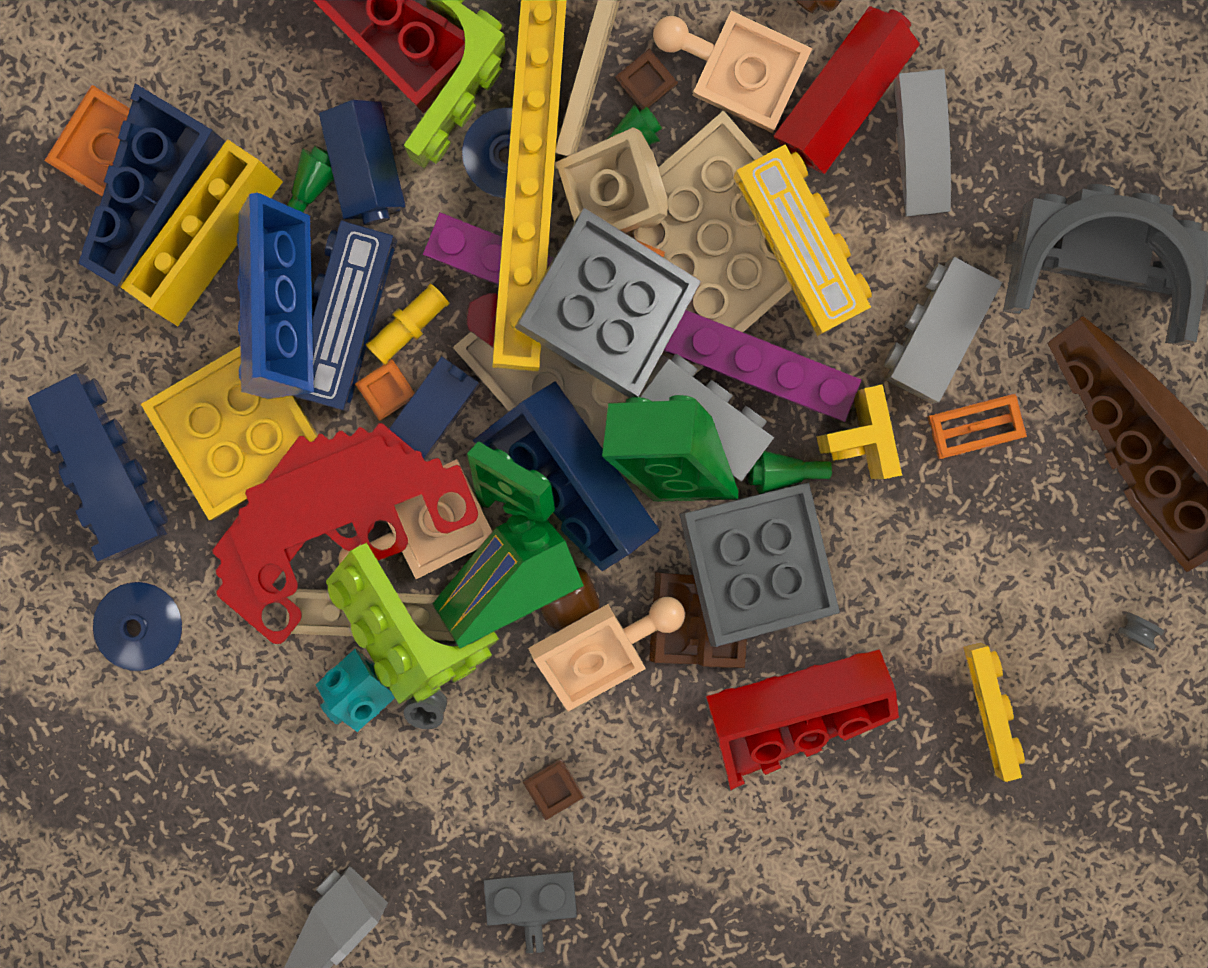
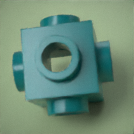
[315,649,395,732]

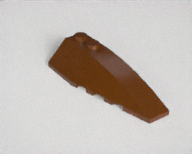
[1047,316,1208,572]

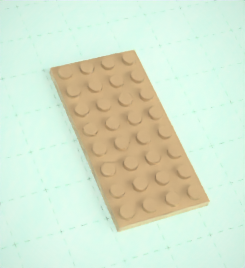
[453,110,792,448]

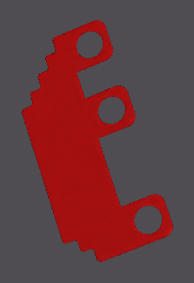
[213,423,415,644]
[229,435,478,605]

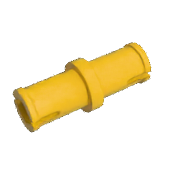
[365,283,450,365]

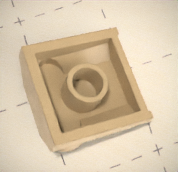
[554,128,668,233]

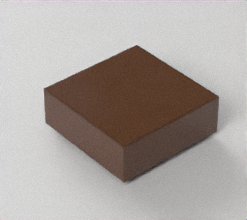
[615,48,678,110]
[523,757,584,821]

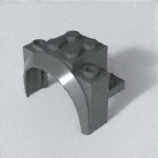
[1003,184,1208,346]

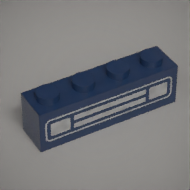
[292,221,397,412]

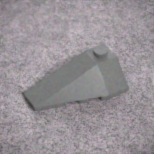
[284,866,388,968]

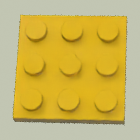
[141,346,318,521]

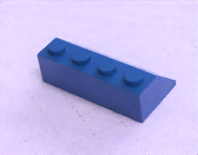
[237,192,314,399]

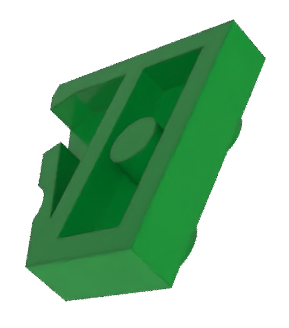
[467,441,555,523]

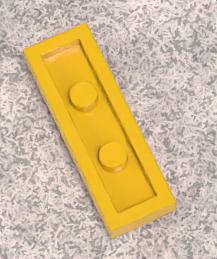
[963,642,1025,782]

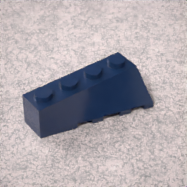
[78,83,225,290]
[27,373,168,562]
[472,381,660,571]

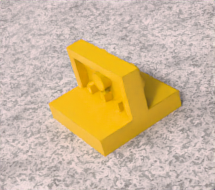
[816,384,902,479]

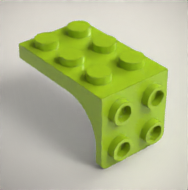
[404,0,506,169]
[326,543,499,704]

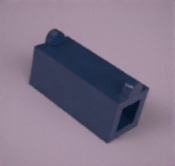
[319,100,406,225]
[389,356,481,461]

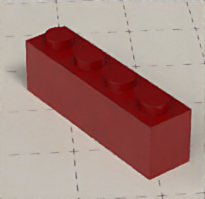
[312,0,465,114]
[706,649,899,790]

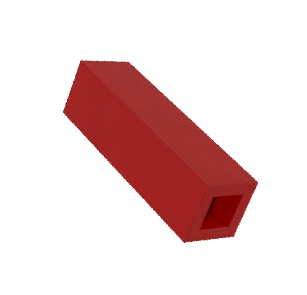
[773,6,920,174]

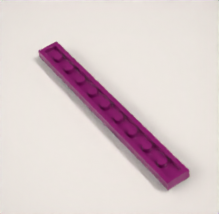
[423,212,862,422]

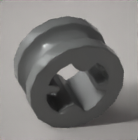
[1117,612,1164,651]
[403,690,447,729]

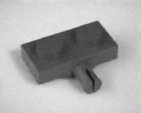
[484,870,577,954]

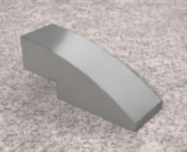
[893,69,951,217]

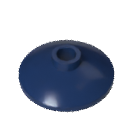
[462,108,512,198]
[93,582,182,671]

